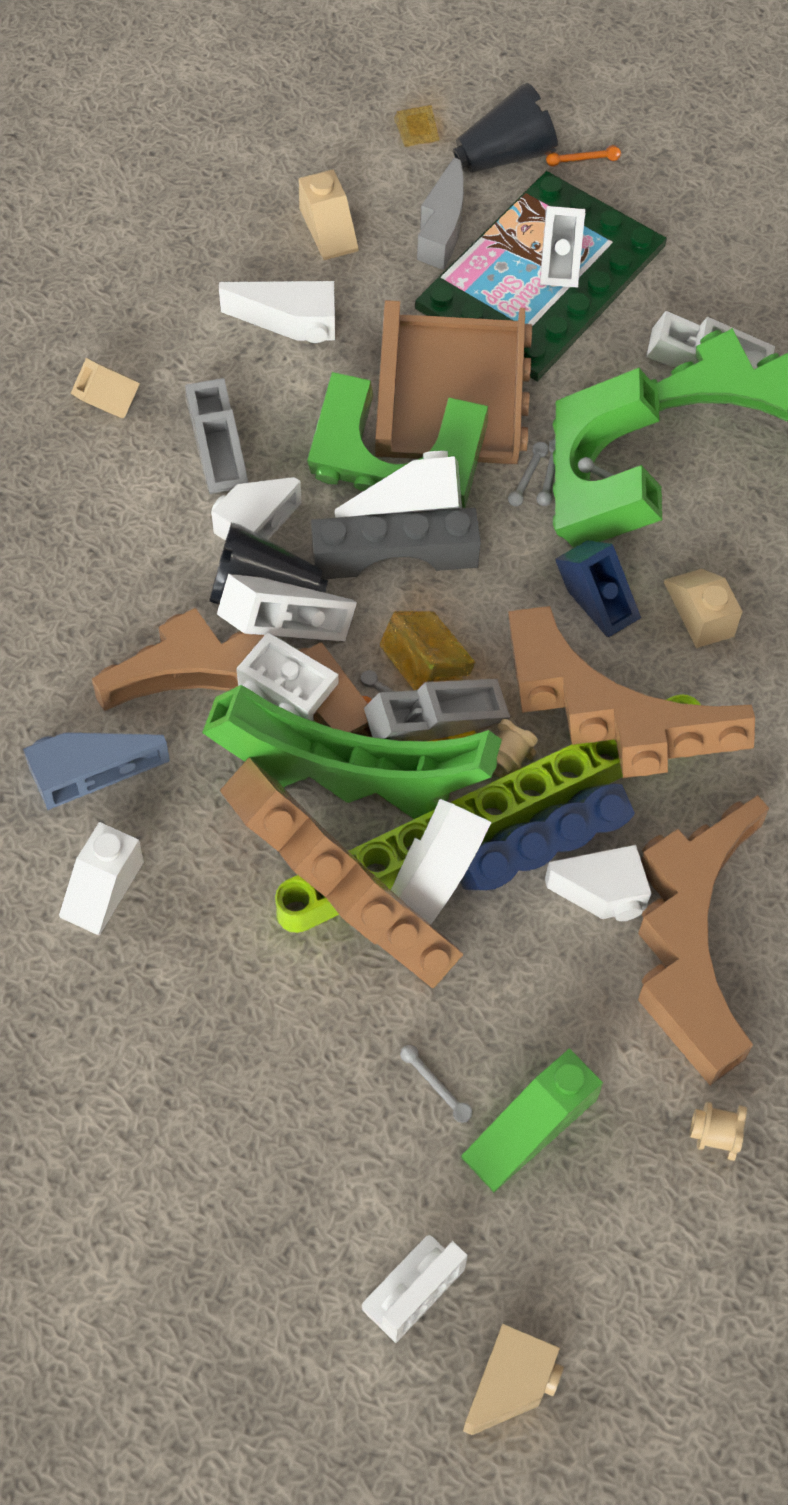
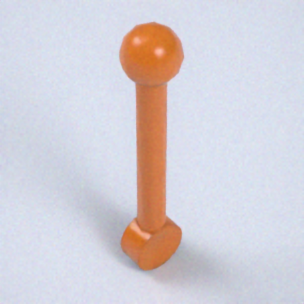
[546,145,621,167]

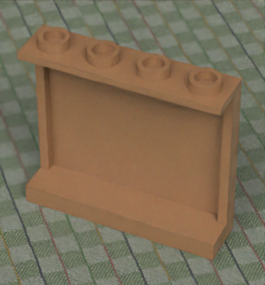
[375,300,532,464]

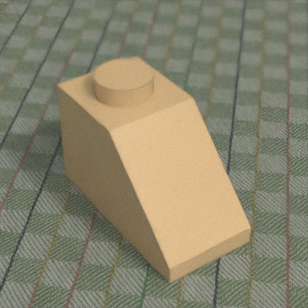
[298,169,359,260]
[664,569,743,648]
[463,1324,564,1435]

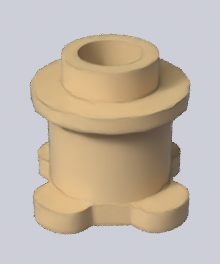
[493,719,538,777]
[690,1102,747,1161]

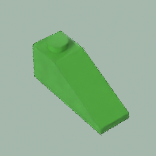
[461,1048,603,1193]

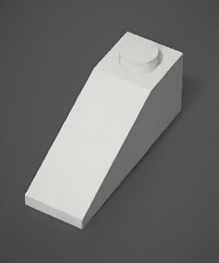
[219,281,335,343]
[335,451,462,518]
[217,574,357,641]

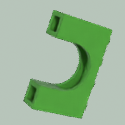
[553,368,663,548]
[307,372,488,508]

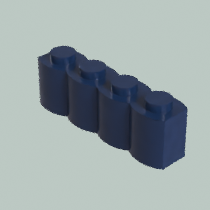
[460,784,635,890]

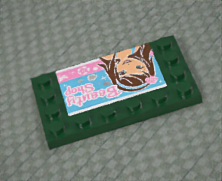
[415,171,667,382]

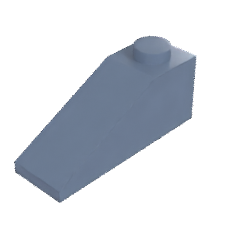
[23,733,170,810]

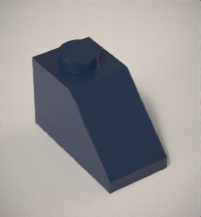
[555,540,641,637]

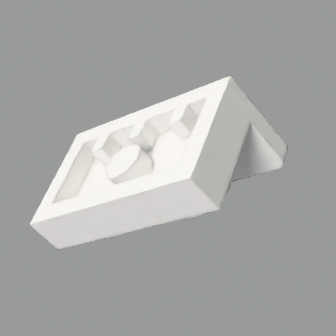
[236,632,339,721]
[362,1235,468,1343]

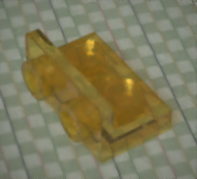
[380,611,476,690]

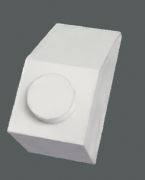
[540,206,585,288]
[211,477,301,540]
[59,822,144,936]
[545,845,651,921]

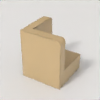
[71,358,140,418]

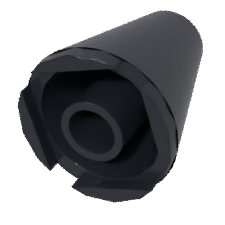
[453,83,558,173]
[209,522,328,605]

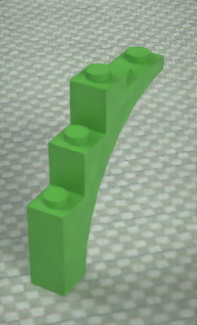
[651,328,788,422]
[202,685,502,819]

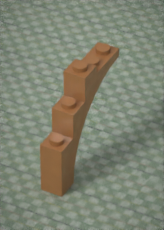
[508,606,755,778]
[92,608,372,737]
[220,758,464,989]
[638,795,769,1086]

